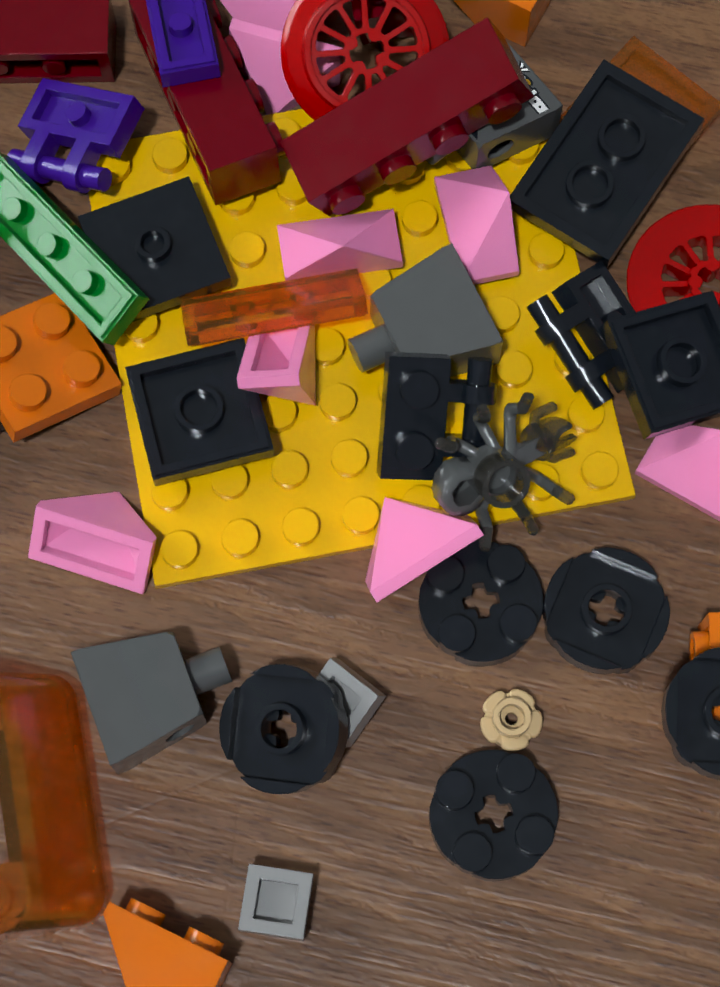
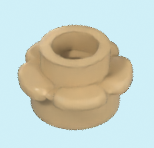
[480,689,543,751]

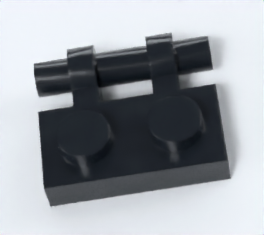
[526,260,635,410]
[376,352,497,480]

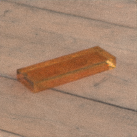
[180,268,368,347]

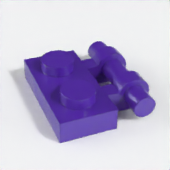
[7,78,144,193]

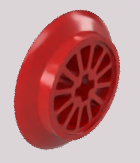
[281,0,449,120]
[627,204,720,312]

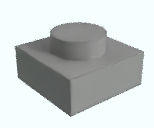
[319,658,386,747]
[238,864,314,941]

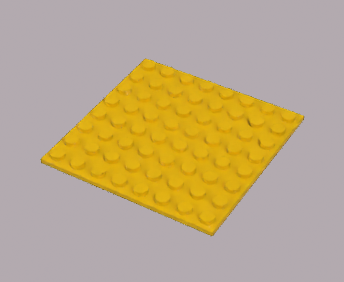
[88,109,636,589]

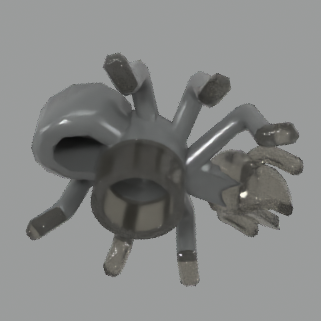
[432,392,577,552]

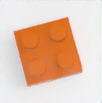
[0,293,122,443]

